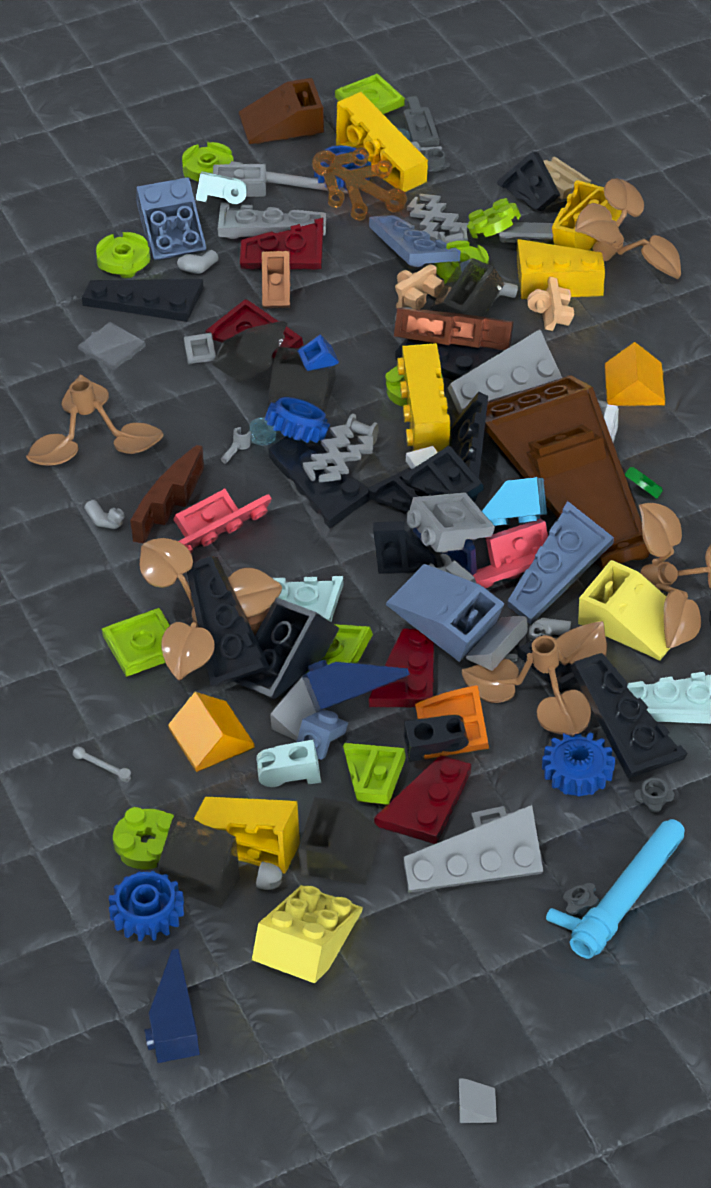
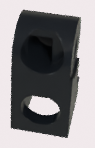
[403,715,469,762]

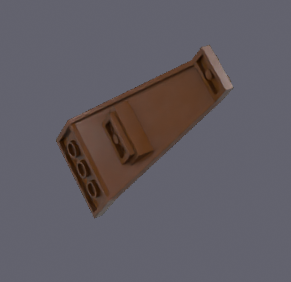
[484,375,650,569]

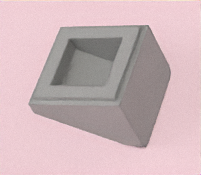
[184,333,216,365]
[459,1078,497,1123]

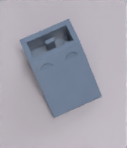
[136,177,207,261]
[386,564,505,662]

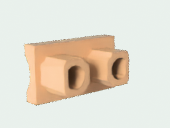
[395,263,444,310]
[527,276,574,331]

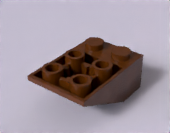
[239,78,324,144]

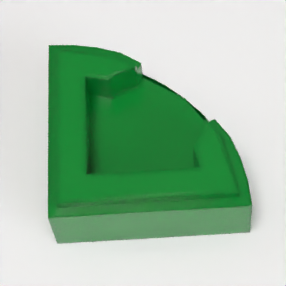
[625,467,663,499]

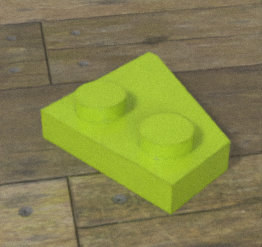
[343,743,406,804]

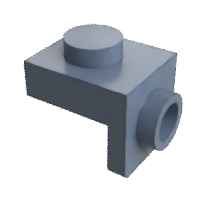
[296,710,348,760]

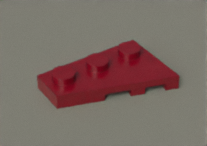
[240,218,324,269]
[205,299,304,361]
[369,629,434,708]
[374,755,471,844]

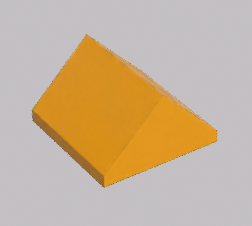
[605,342,665,406]
[168,692,255,772]

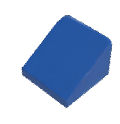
[298,334,339,371]

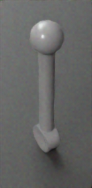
[73,747,131,782]

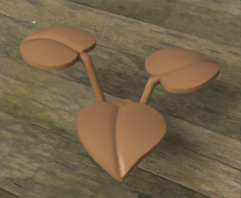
[575,178,681,279]
[26,374,164,466]
[639,503,711,648]
[140,538,282,680]
[462,621,607,735]

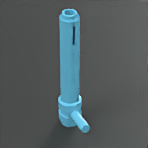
[546,819,685,959]

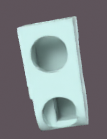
[196,171,247,204]
[256,740,321,787]

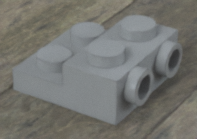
[407,493,495,553]

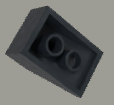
[233,597,340,699]

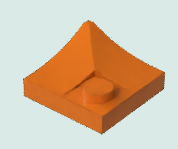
[415,685,489,759]

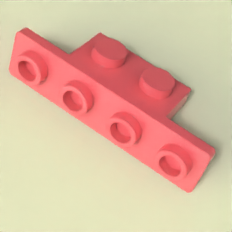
[173,489,272,553]
[472,518,548,588]

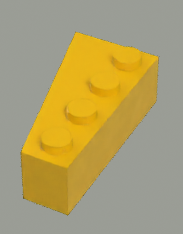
[336,92,428,193]
[397,343,450,452]

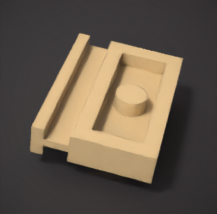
[543,157,591,200]

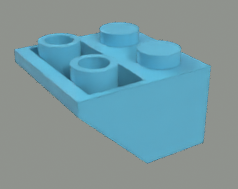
[482,477,547,526]

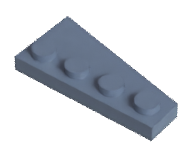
[369,215,461,267]
[508,501,614,625]

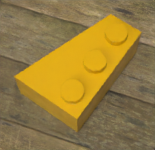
[552,180,622,250]
[517,239,605,299]
[190,797,300,874]

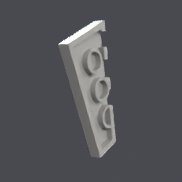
[218,202,326,239]
[448,329,562,413]
[403,805,543,893]

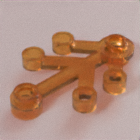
[312,147,407,220]

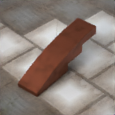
[394,308,514,350]
[130,445,204,544]

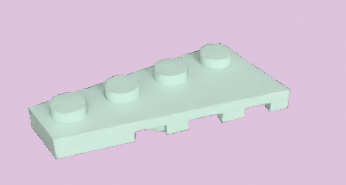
[273,576,344,622]
[627,672,711,724]

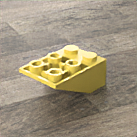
[578,560,670,661]
[252,885,363,983]

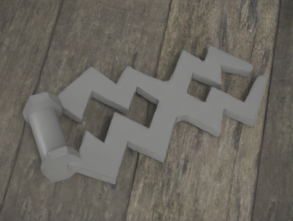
[407,194,469,243]
[303,413,379,482]

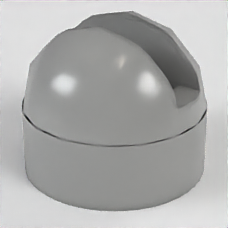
[256,861,282,890]

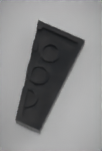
[268,435,371,529]
[187,556,270,687]
[571,653,688,779]

